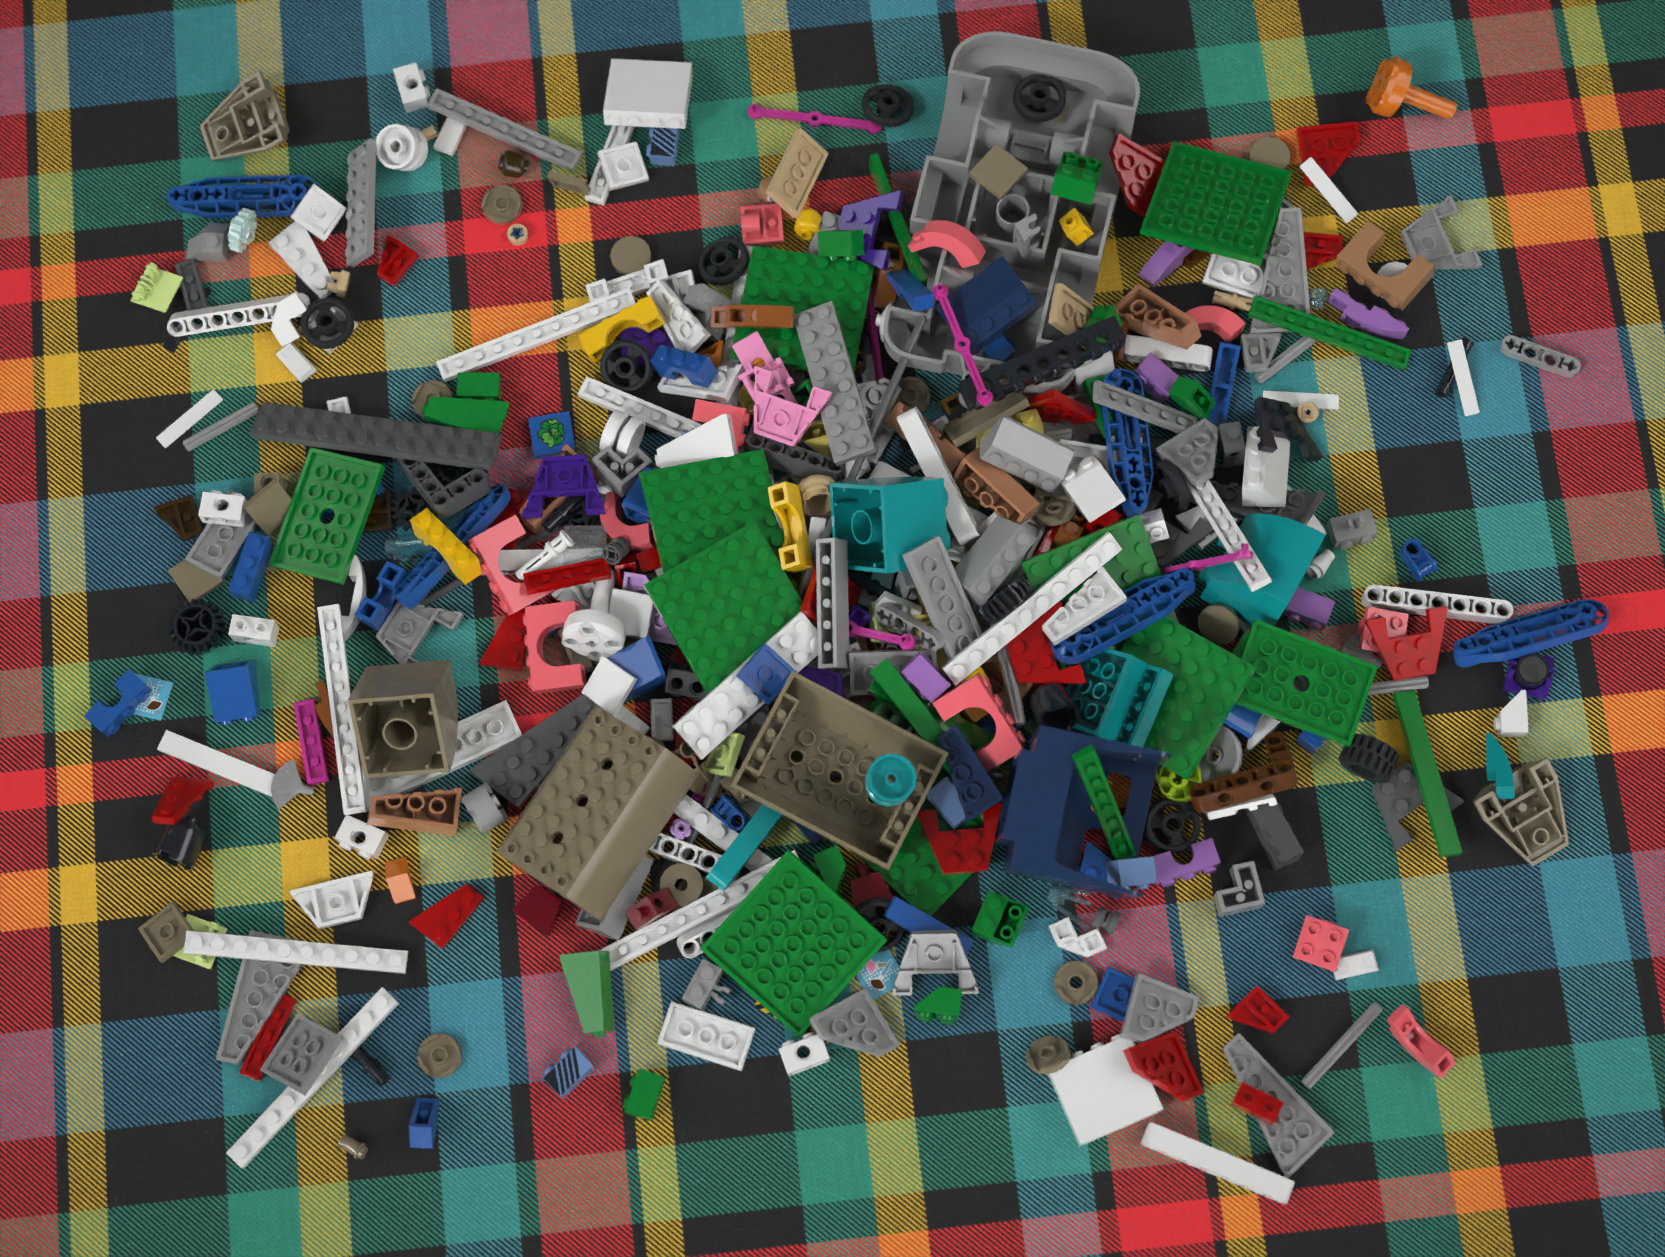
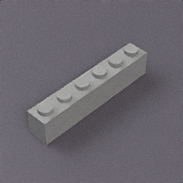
[816,537,850,671]

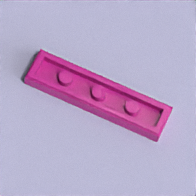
[293,698,330,786]

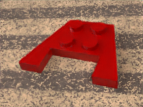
[1006,602,1087,684]
[1364,606,1447,681]
[917,804,1002,875]

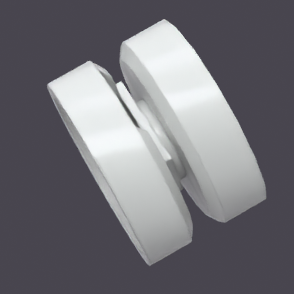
[376,124,428,171]
[599,409,646,459]

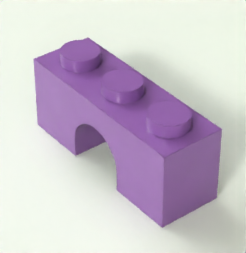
[1152,838,1221,887]

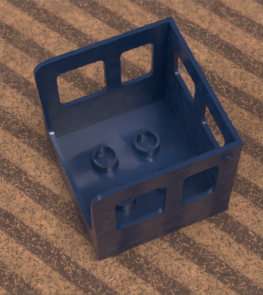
[994,725,1171,900]

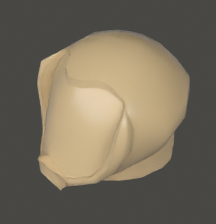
[798,474,836,522]

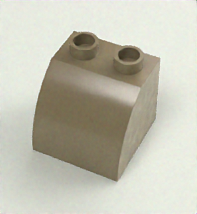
[348,660,458,778]

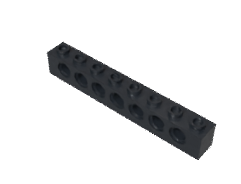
[959,315,1126,411]

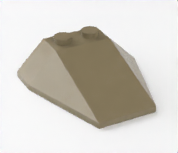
[200,71,290,161]
[1473,758,1569,866]

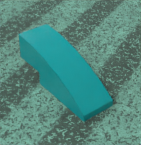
[1486,733,1515,799]

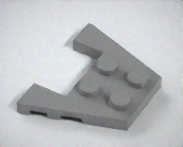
[1400,195,1483,270]
[376,601,464,664]
[892,930,979,996]

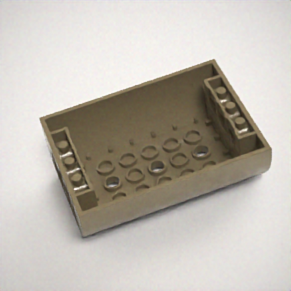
[730,671,948,870]
[496,706,699,921]

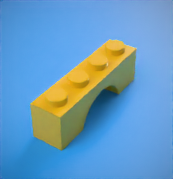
[578,295,666,363]
[767,482,813,573]
[410,508,482,585]

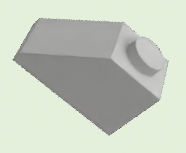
[186,223,230,262]

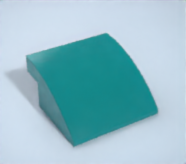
[1066,648,1173,747]

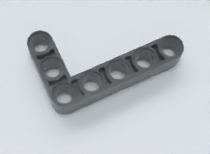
[744,424,844,482]
[394,458,491,518]

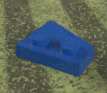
[1079,841,1113,882]

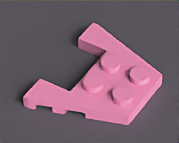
[754,366,833,446]

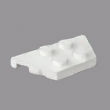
[290,871,374,929]

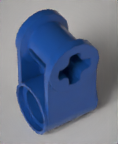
[1400,539,1438,582]
[709,792,751,831]

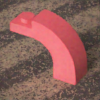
[908,220,986,269]
[1185,305,1246,344]
[600,491,656,553]
[1387,1004,1456,1078]

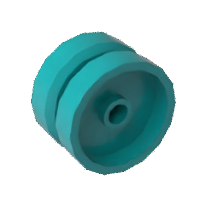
[864,753,917,807]

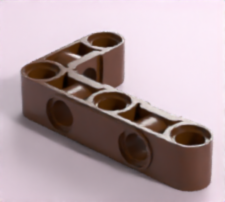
[1189,732,1298,813]

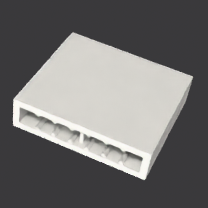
[603,59,693,129]
[1048,1034,1163,1147]

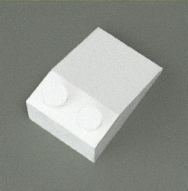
[1060,455,1126,523]

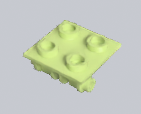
[130,262,183,313]
[173,914,227,970]

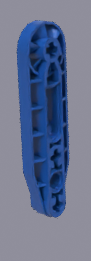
[167,175,317,219]
[1102,368,1154,517]
[393,484,511,610]
[1050,568,1196,664]
[1453,599,1609,667]

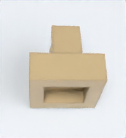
[327,270,350,298]

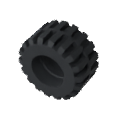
[1338,733,1400,783]

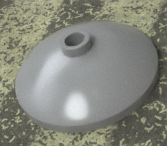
[1192,725,1243,784]

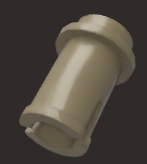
[338,1134,368,1159]

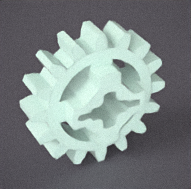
[228,208,257,253]

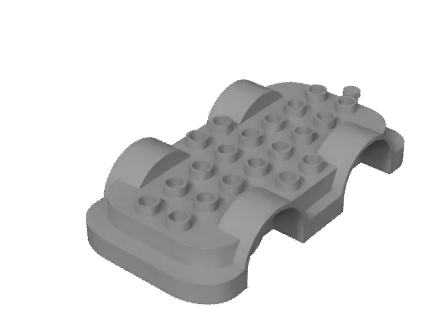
[883,32,1140,409]

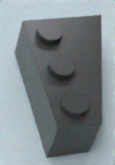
[1246,801,1304,871]

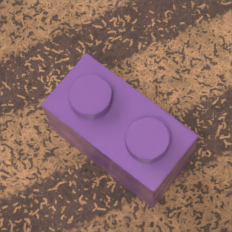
[1133,352,1178,404]
[1283,587,1335,630]
[901,650,951,703]

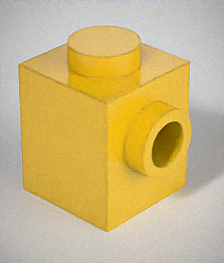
[1058,208,1094,246]

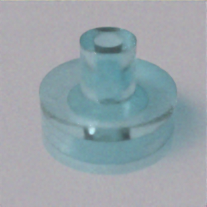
[1309,288,1329,310]

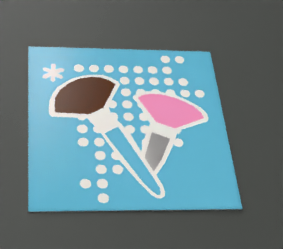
[134,673,173,721]
[856,949,899,1000]

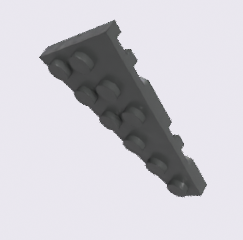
[1187,481,1325,525]
[469,694,600,809]

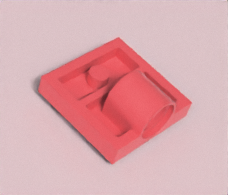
[740,203,784,246]
[1357,606,1409,653]
[1293,915,1350,972]

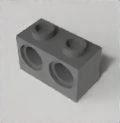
[665,661,707,701]

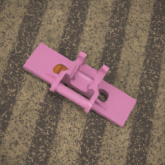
[732,331,798,404]

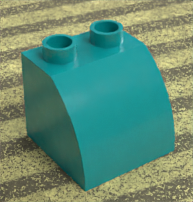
[829,476,951,573]
[1197,513,1326,626]

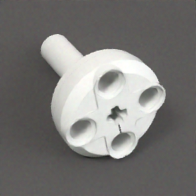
[562,569,626,661]

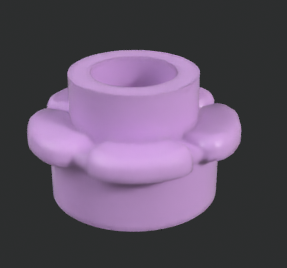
[670,819,692,840]

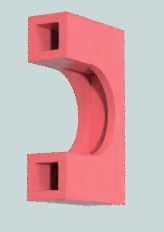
[692,399,751,454]
[467,515,557,615]
[523,600,587,694]
[933,672,1026,772]

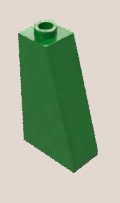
[422,396,510,433]
[560,951,614,1037]

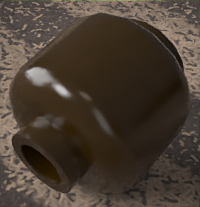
[498,150,529,178]

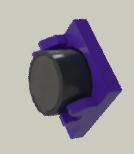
[1503,653,1555,701]

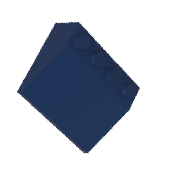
[934,256,1039,355]

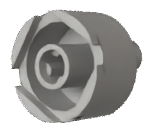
[461,782,509,834]

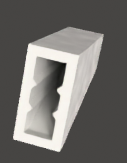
[655,414,738,468]

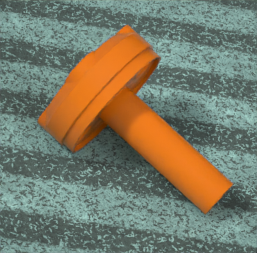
[1366,56,1457,120]

